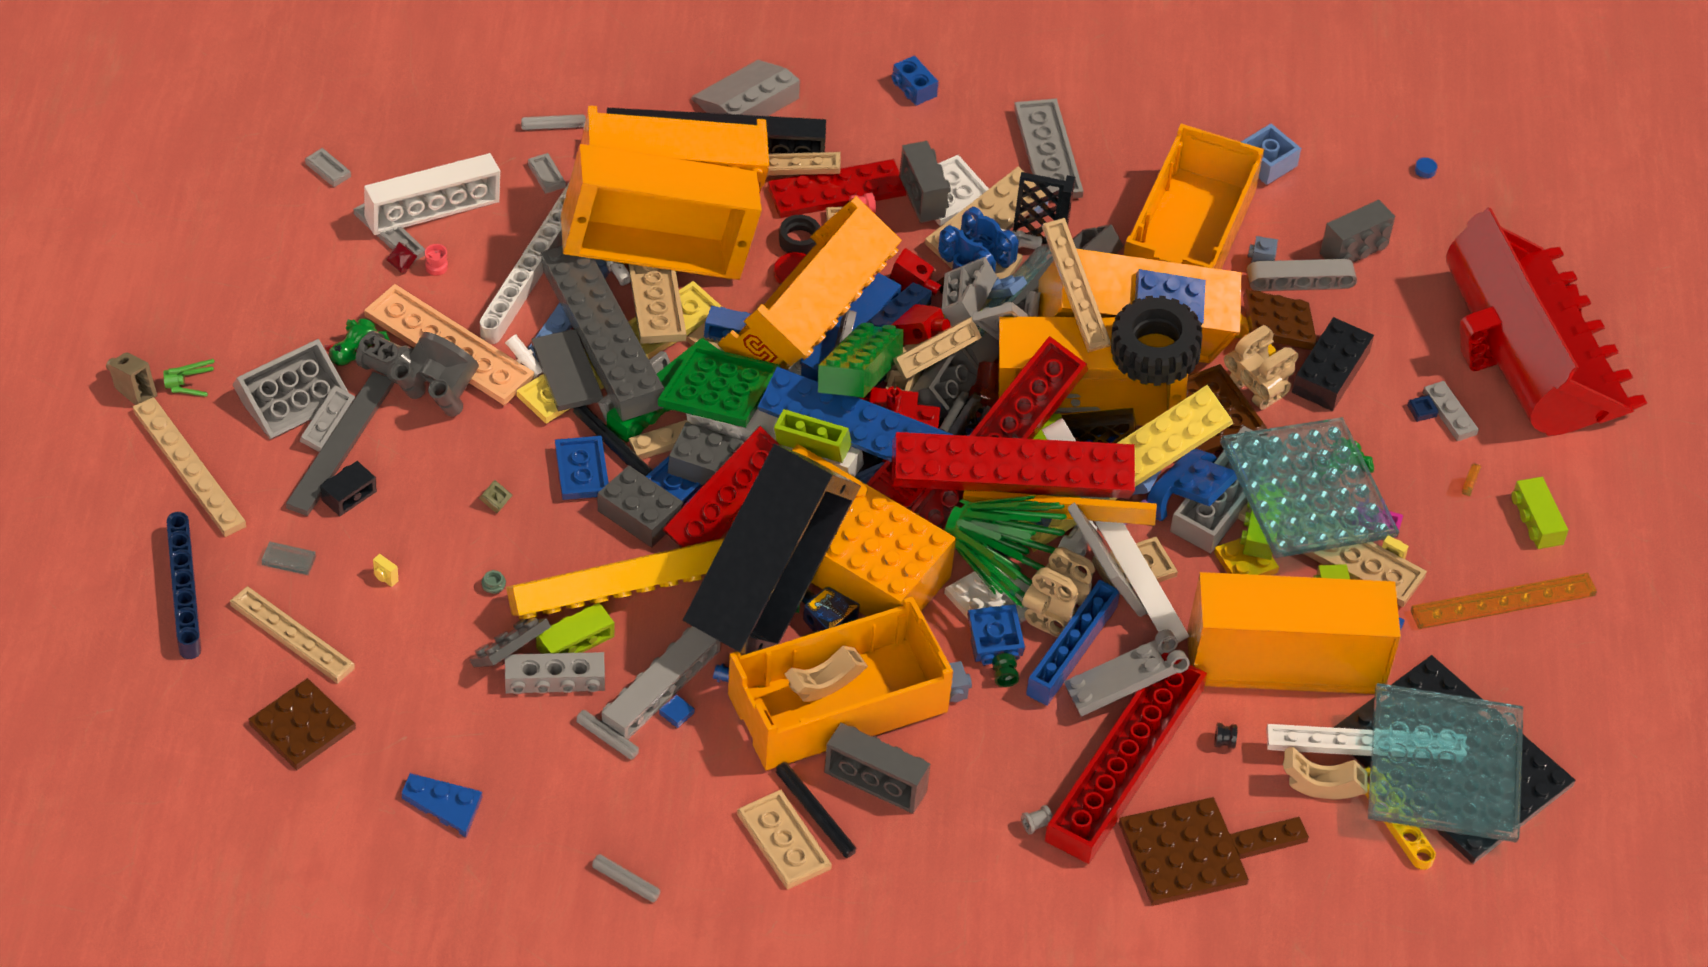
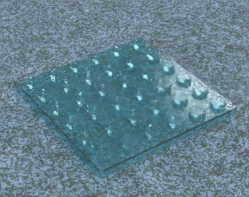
[1220,417,1400,558]
[1368,683,1523,843]

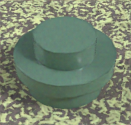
[481,570,506,594]

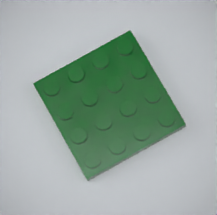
[658,344,780,428]

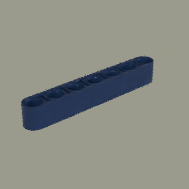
[167,512,201,659]

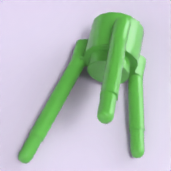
[164,359,215,397]

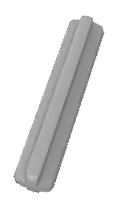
[521,114,586,130]
[577,710,639,760]
[592,854,660,902]

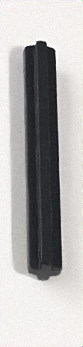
[573,405,652,476]
[776,762,856,858]

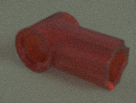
[968,361,999,408]

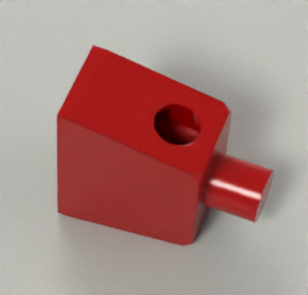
[889,248,942,297]
[892,304,950,345]

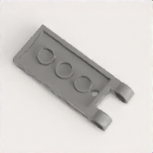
[1064,630,1190,716]

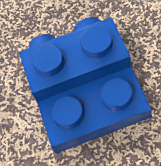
[967,604,1025,665]

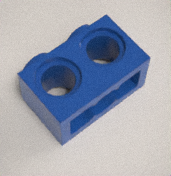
[892,55,939,106]

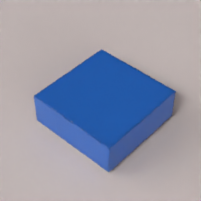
[659,695,695,728]

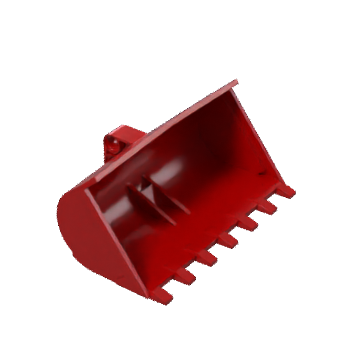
[1446,207,1647,436]

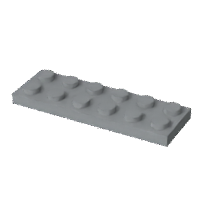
[1014,99,1084,198]

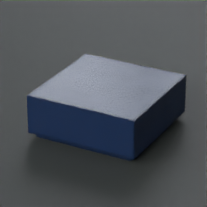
[1407,395,1439,422]

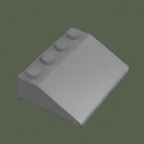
[692,60,800,116]
[233,339,349,440]

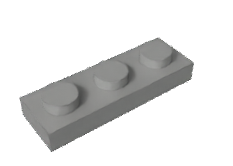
[1423,381,1479,441]
[300,385,355,452]

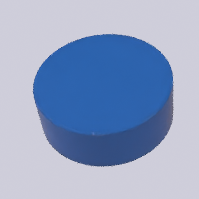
[1415,158,1437,178]

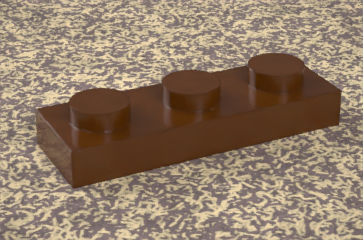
[1230,817,1309,859]

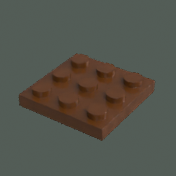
[1243,289,1317,350]
[249,678,356,770]

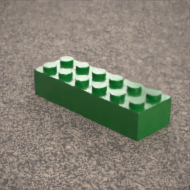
[818,323,903,398]

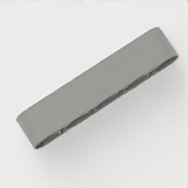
[1246,259,1357,291]

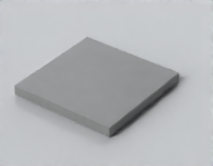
[1068,503,1147,617]

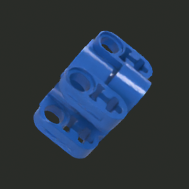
[938,207,1019,272]

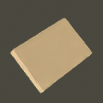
[1092,537,1178,595]

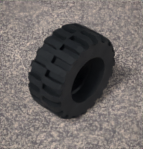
[1111,295,1202,386]

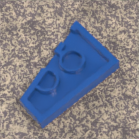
[402,773,482,838]

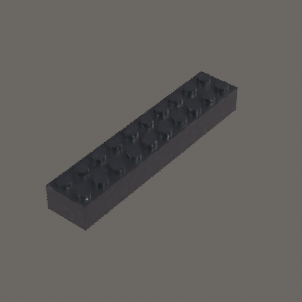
[607,108,826,154]

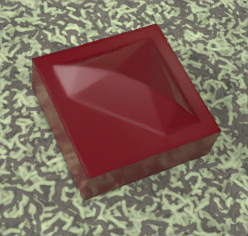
[386,242,417,274]

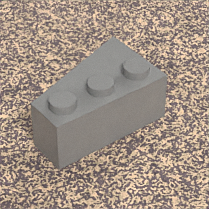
[942,257,997,327]

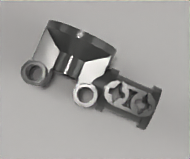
[356,331,479,417]

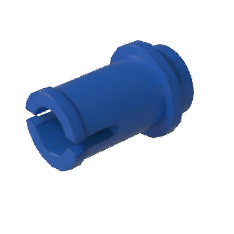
[713,663,729,683]

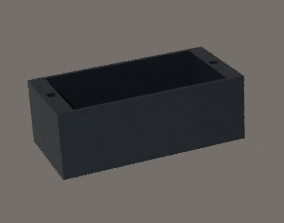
[683,443,861,654]

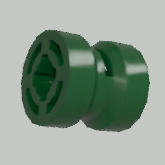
[992,653,1019,687]

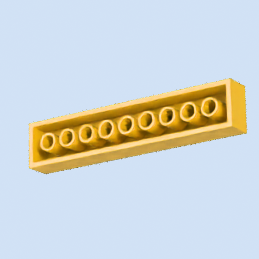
[506,538,725,619]

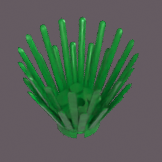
[945,496,1067,608]

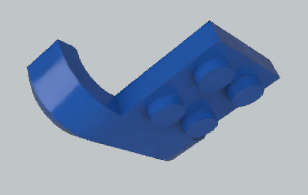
[1146,449,1238,521]

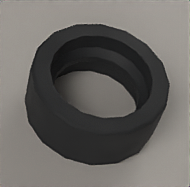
[779,215,821,255]

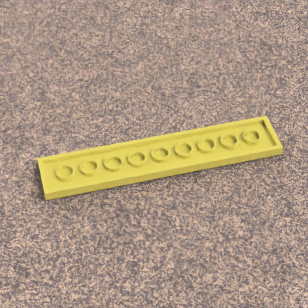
[517,281,722,424]
[1018,385,1234,552]

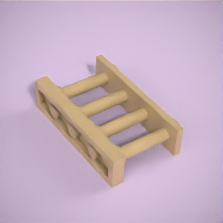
[884,317,982,382]

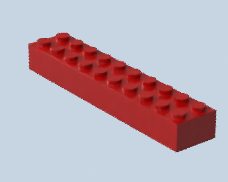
[910,336,1088,534]
[892,432,1135,499]
[1045,652,1207,864]

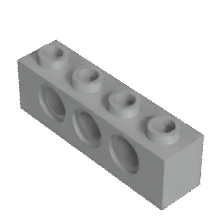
[505,652,605,694]

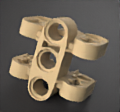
[1224,325,1298,410]
[1022,547,1095,637]

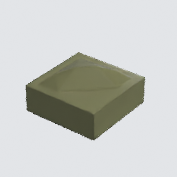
[479,480,512,514]

